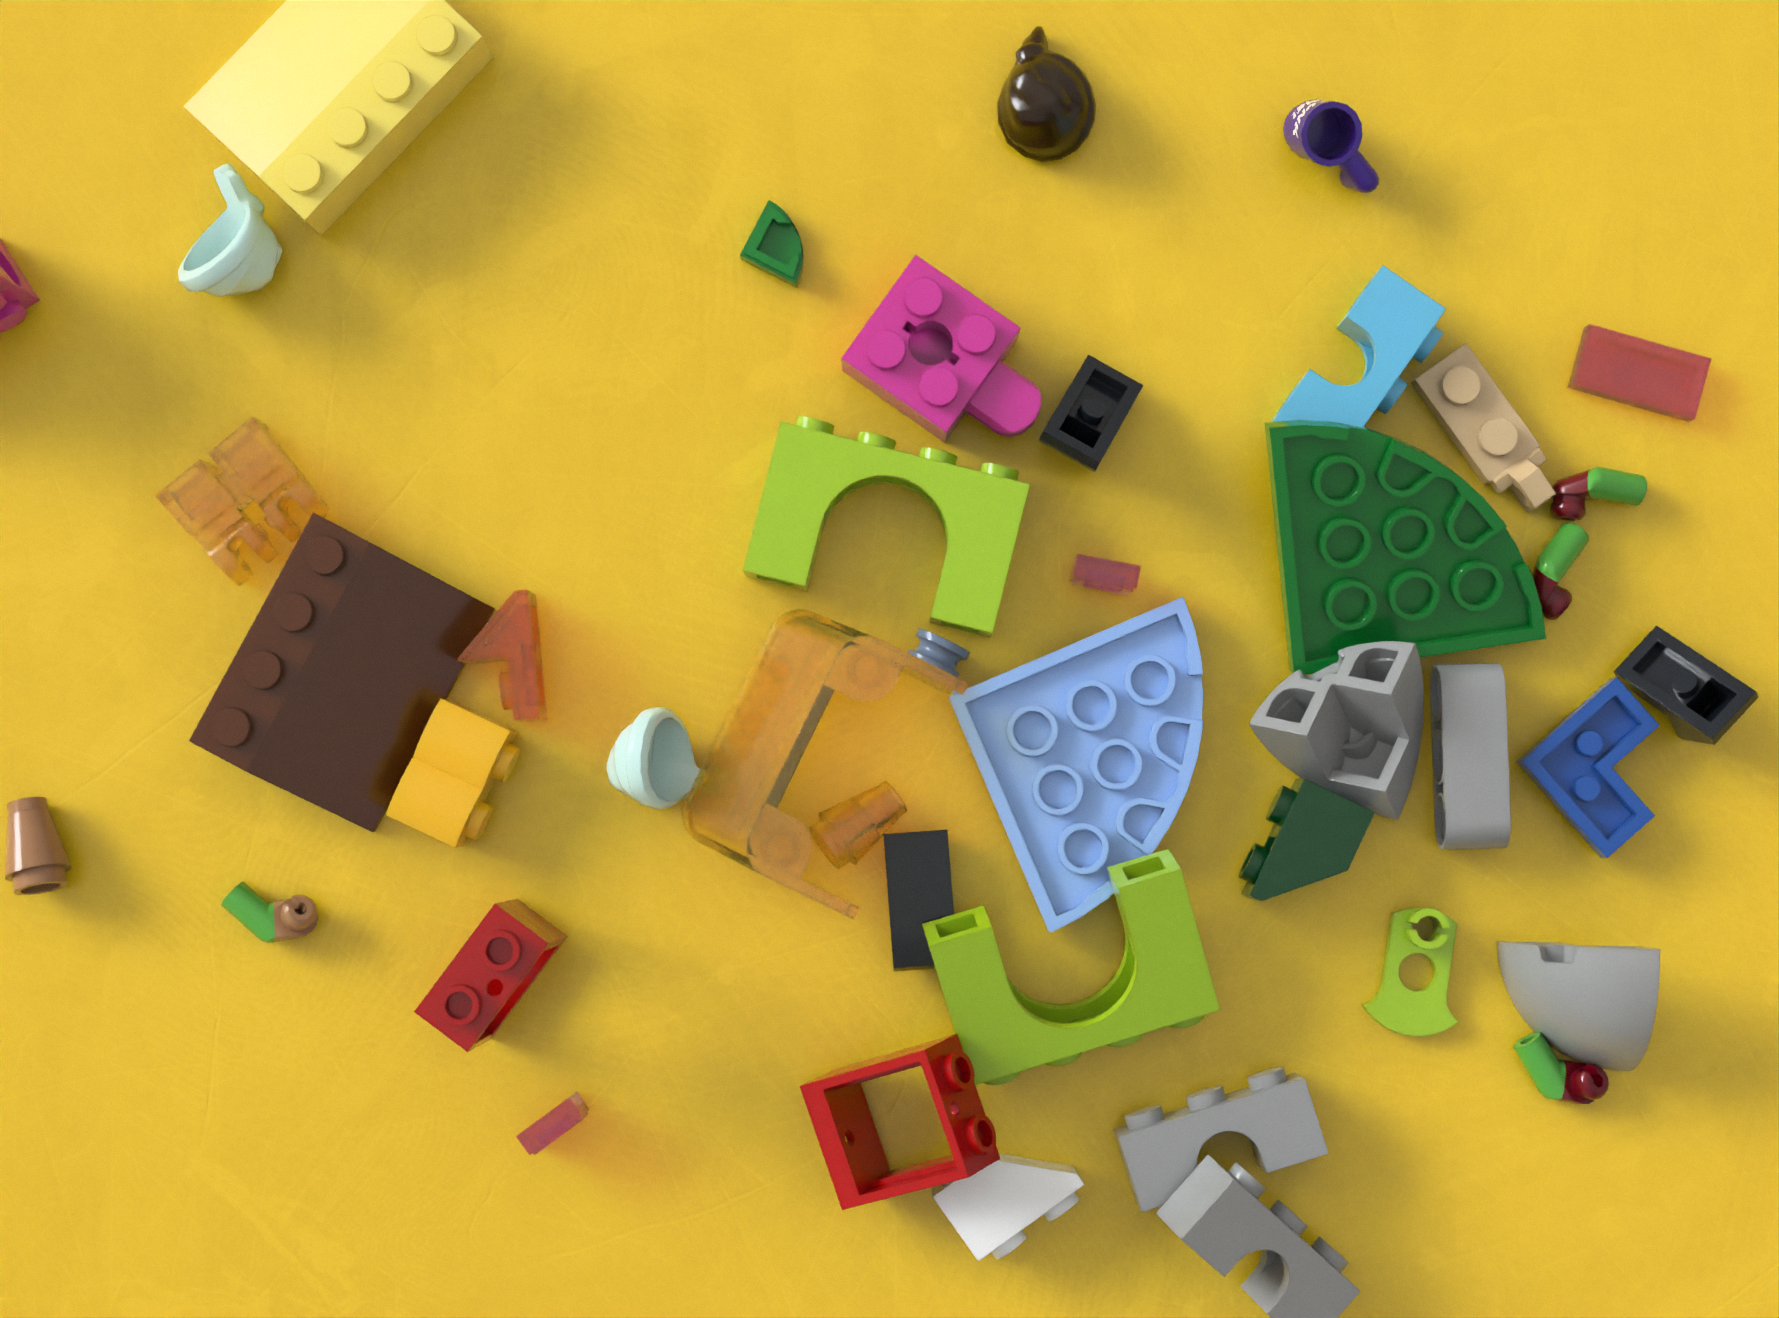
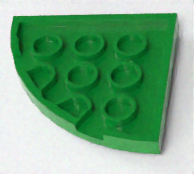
[1265,420,1546,675]

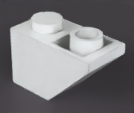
[932,1153,1085,1261]

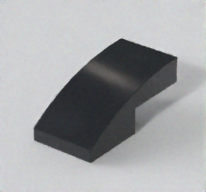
[884,829,954,971]

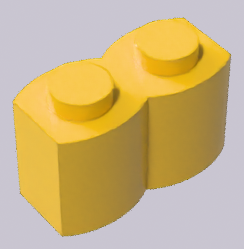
[386,698,520,848]

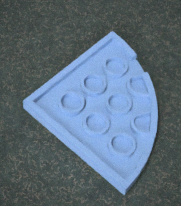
[948,596,1203,933]

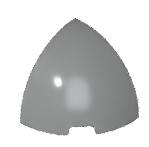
[1249,641,1424,820]
[1497,941,1660,1072]

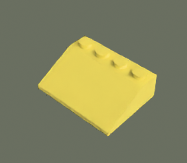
[183,0,494,236]

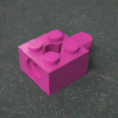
[841,254,1041,443]

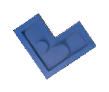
[1516,677,1660,858]

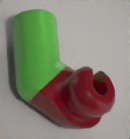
[1550,467,1647,521]
[1532,522,1589,620]
[1513,1032,1609,1104]

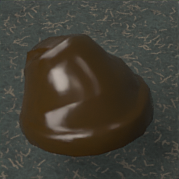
[997,26,1096,162]

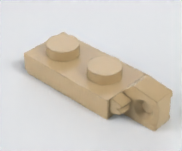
[1411,343,1556,512]

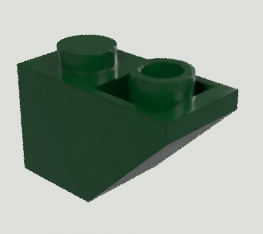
[1239,779,1375,901]

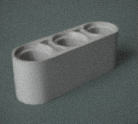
[1430,663,1511,850]

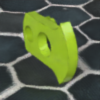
[1362,908,1459,1037]

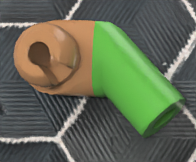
[221,882,318,943]

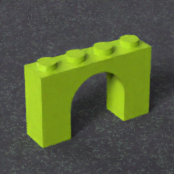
[743,416,1030,637]
[922,848,1220,1085]

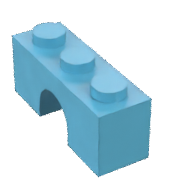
[1271,265,1446,427]

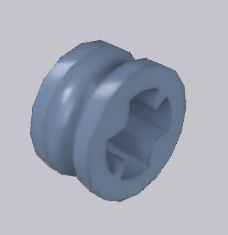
[905,628,970,682]

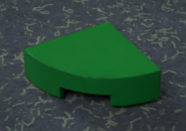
[740,200,803,288]

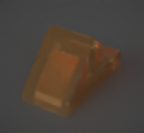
[457,590,548,723]

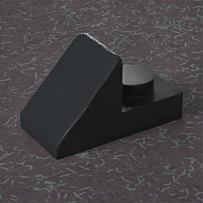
[1039,355,1143,472]
[1614,625,1758,745]

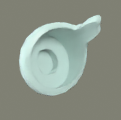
[178,164,282,297]
[606,707,734,809]

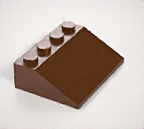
[189,512,495,832]

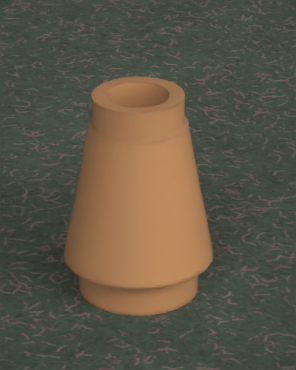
[5,797,71,895]

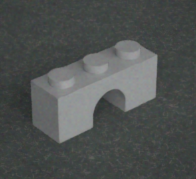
[1113,1066,1329,1212]
[1156,1155,1360,1318]

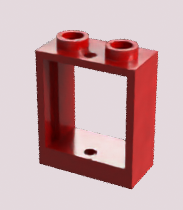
[414,899,568,1052]
[800,1034,1001,1210]

